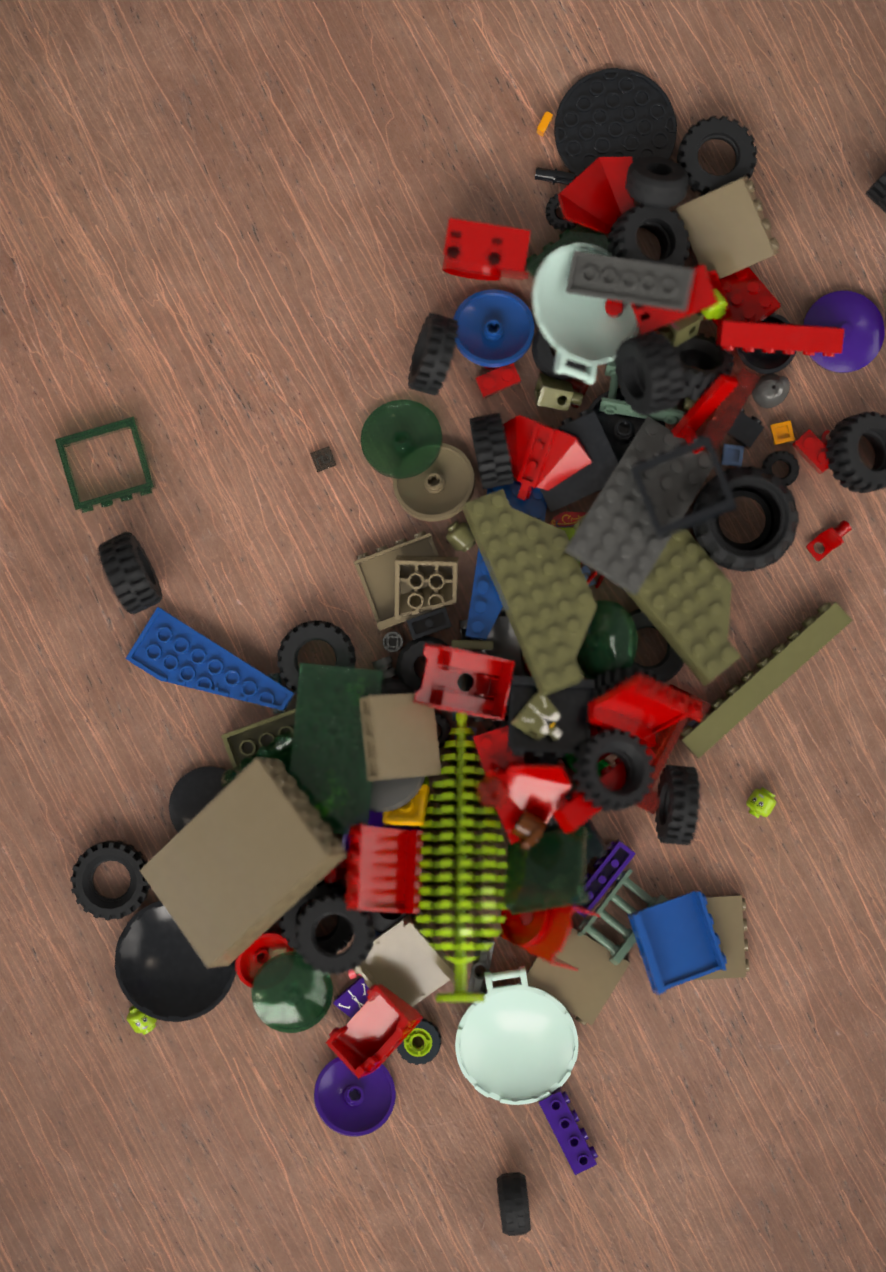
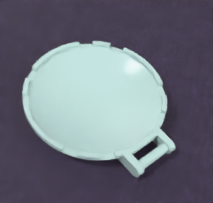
[532,243,639,385]
[455,966,578,1105]

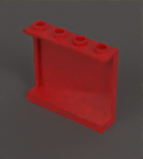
[589,674,702,748]
[346,824,424,914]

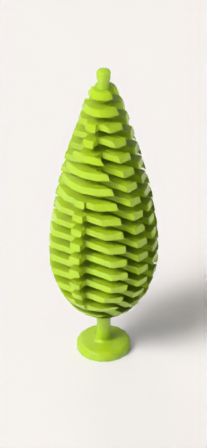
[415,712,510,1002]

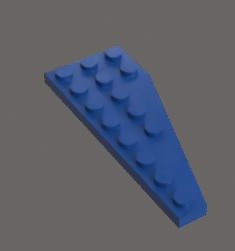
[466,481,547,640]
[125,607,295,711]

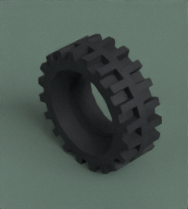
[408,312,459,396]
[572,729,655,812]
[655,765,701,845]
[70,840,151,920]

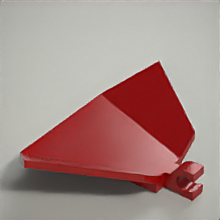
[558,157,634,234]
[503,415,592,500]
[486,763,572,844]

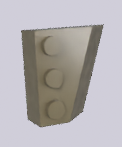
[395,555,459,620]

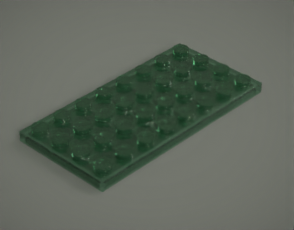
[290,663,383,835]

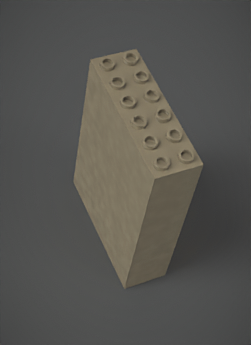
[139,758,347,968]

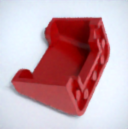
[326,984,423,1079]

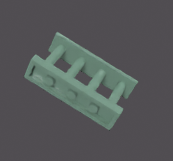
[599,360,684,424]
[577,869,668,965]

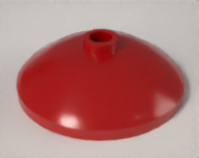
[235,932,294,989]

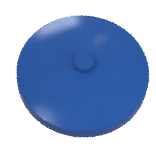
[453,289,534,367]

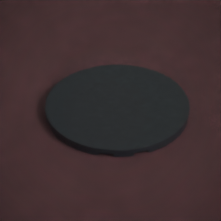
[554,68,677,177]

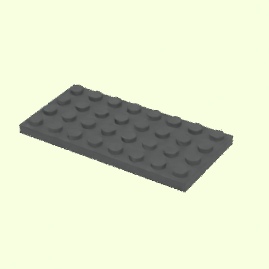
[565,416,714,595]

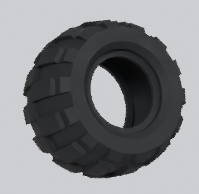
[692,466,799,572]

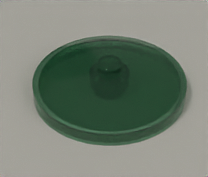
[361,400,443,479]
[575,600,637,680]
[251,952,333,1033]

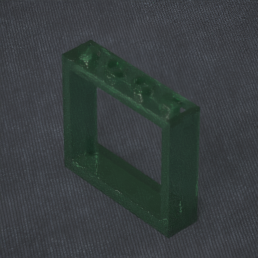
[55,417,157,513]

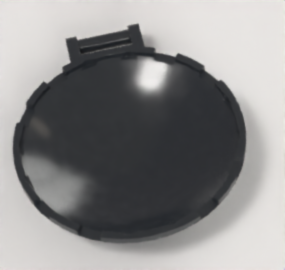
[115,901,236,1022]

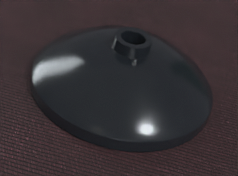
[736,313,797,374]

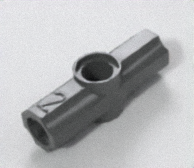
[467,938,495,994]

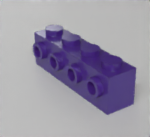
[568,839,636,918]
[538,1087,598,1175]

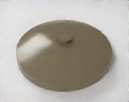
[393,442,475,522]

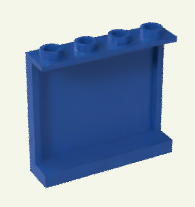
[628,890,727,995]

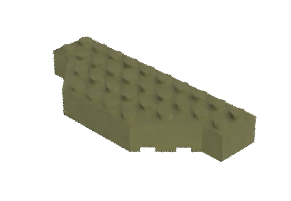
[463,489,597,697]
[573,514,741,687]

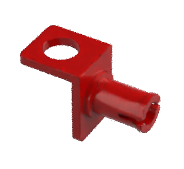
[806,520,852,562]

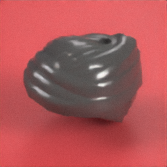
[752,373,790,409]

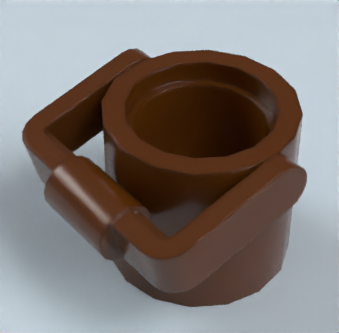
[512,810,547,850]

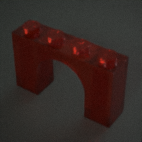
[699,367,760,451]

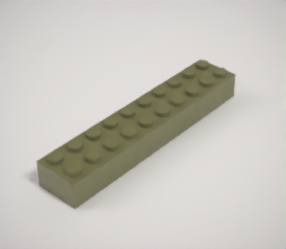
[678,602,853,759]

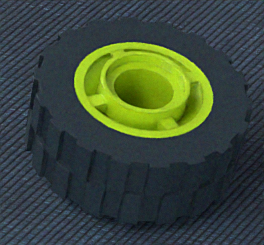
[397,1018,442,1065]

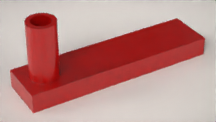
[671,375,739,454]

